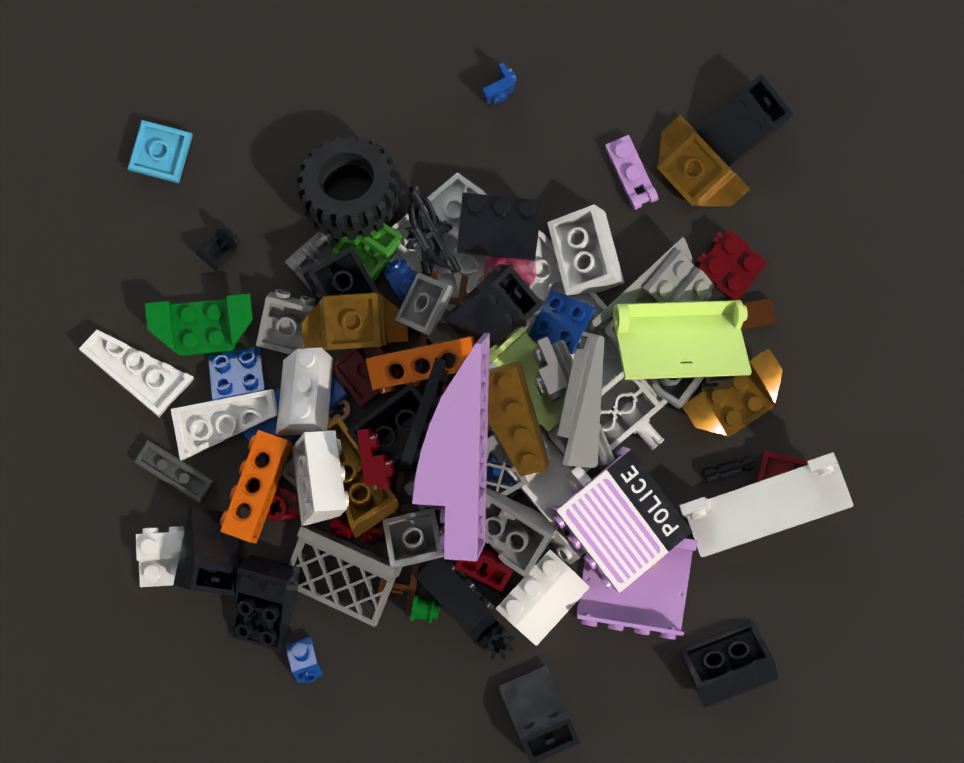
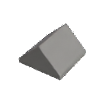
[395,273,455,338]
[382,508,444,569]

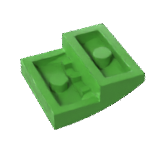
[331,223,403,282]

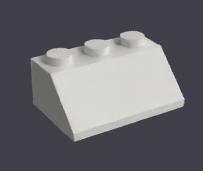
[547,204,624,296]
[276,347,334,436]
[292,430,349,526]
[496,550,590,646]

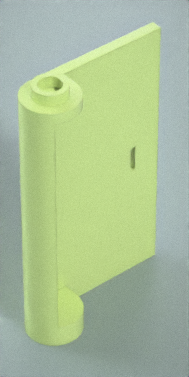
[613,300,752,380]

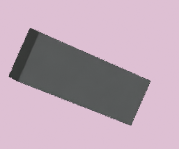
[133,440,215,503]

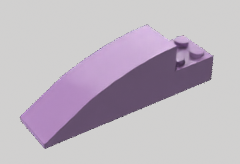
[412,333,490,561]

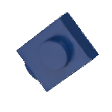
[483,62,517,105]
[383,258,416,304]
[285,636,323,683]

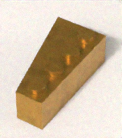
[488,361,550,477]
[327,416,400,538]

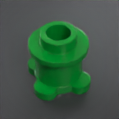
[410,594,440,624]

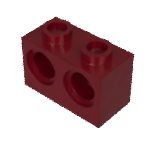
[454,542,513,592]

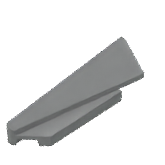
[587,237,694,331]
[557,332,604,468]

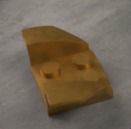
[657,115,750,207]
[301,292,408,350]
[682,348,783,437]

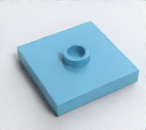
[127,120,193,184]

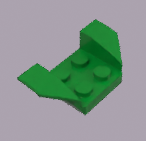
[145,294,253,357]

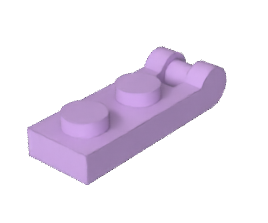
[605,135,658,210]

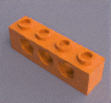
[366,336,475,393]
[220,430,293,544]

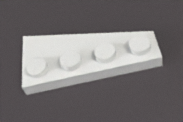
[79,330,194,417]
[171,389,278,461]

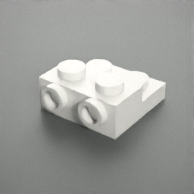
[136,526,185,587]

